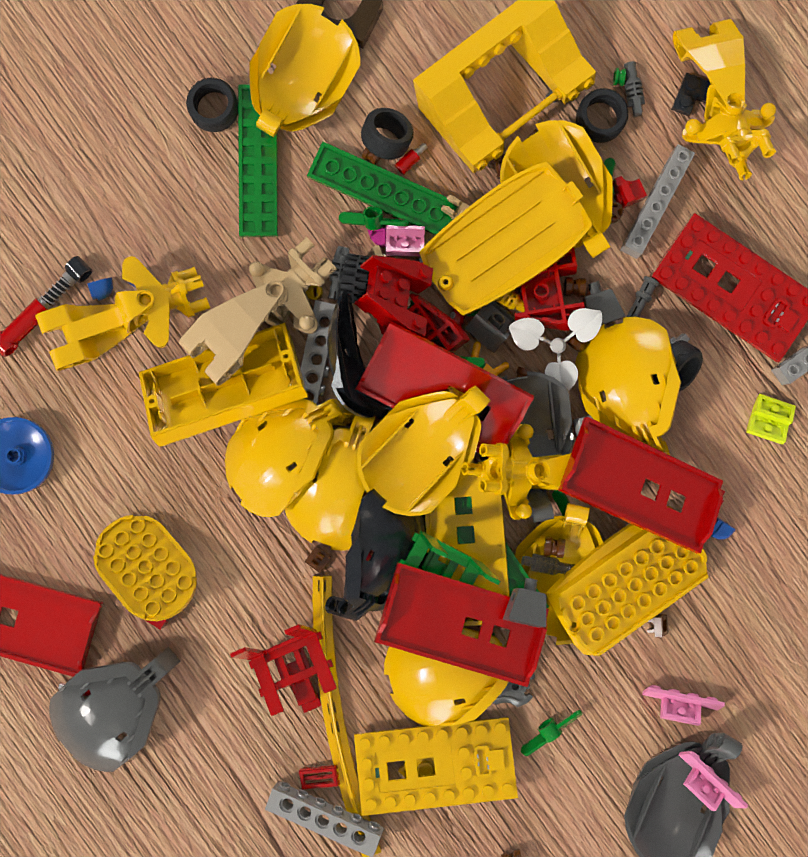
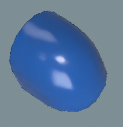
[87,277,113,301]
[711,517,736,540]

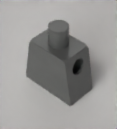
[583,281,625,325]
[503,578,546,628]

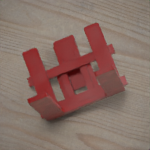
[230,624,337,716]

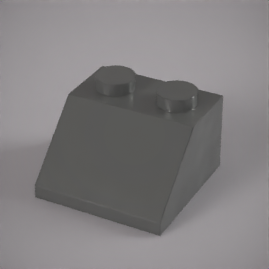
[465,301,515,353]

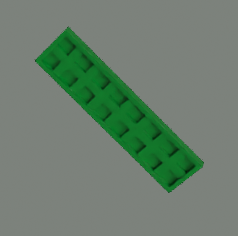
[238,85,278,238]

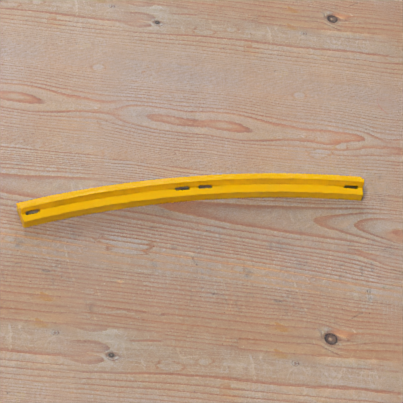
[313,575,382,857]

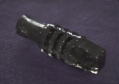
[521,553,576,575]

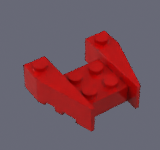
[514,248,585,331]
[355,255,433,337]
[379,294,470,351]

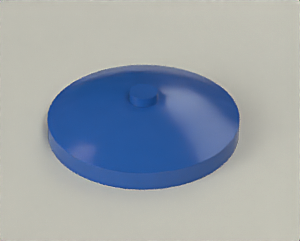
[0,417,54,495]

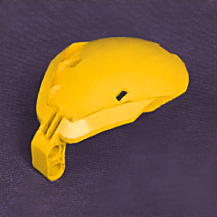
[249,4,360,137]
[500,120,613,258]
[575,317,681,455]
[357,386,491,516]
[225,399,355,517]
[285,415,376,551]
[515,503,603,645]
[384,627,509,726]

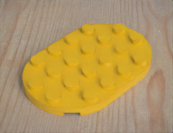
[93,515,197,621]

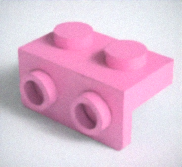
[386,225,425,257]

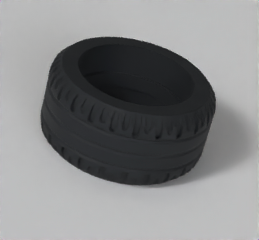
[186,77,238,132]
[576,88,628,143]
[361,108,414,160]
[653,340,703,392]

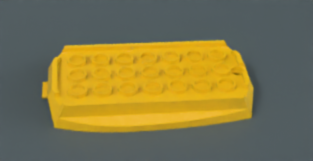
[419,161,593,315]
[546,506,709,656]

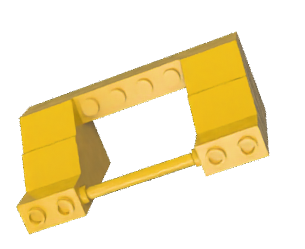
[413,0,596,173]

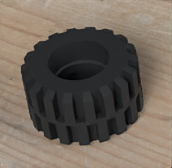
[340,253,370,304]

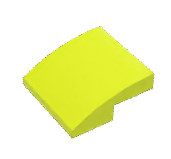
[746,394,796,444]

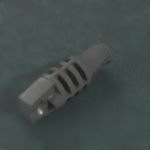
[624,61,645,117]
[328,246,349,300]

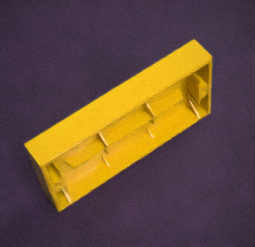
[139,323,308,447]

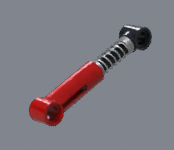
[0,256,93,357]

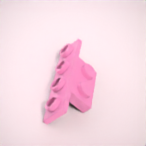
[642,685,725,726]
[679,751,748,811]

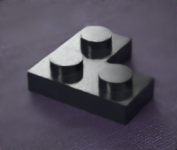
[671,73,711,116]

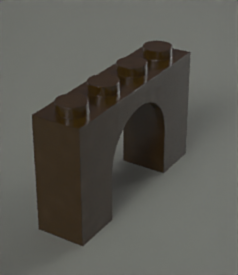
[296,0,383,49]

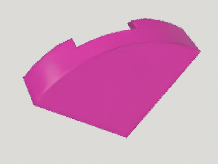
[368,228,386,248]

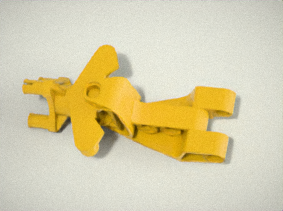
[673,19,776,180]
[35,256,211,371]
[461,424,571,520]

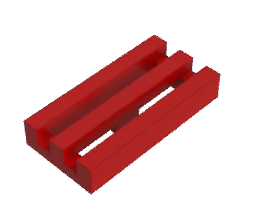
[299,765,340,790]

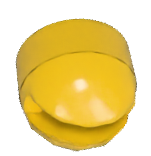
[306,285,323,300]

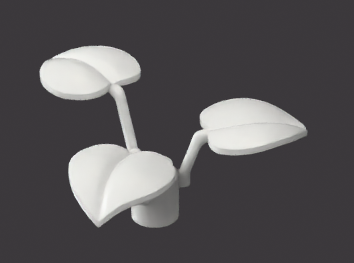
[509,308,602,390]

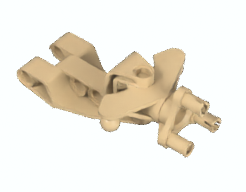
[179,237,337,386]

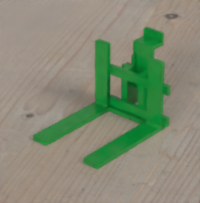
[399,530,501,585]

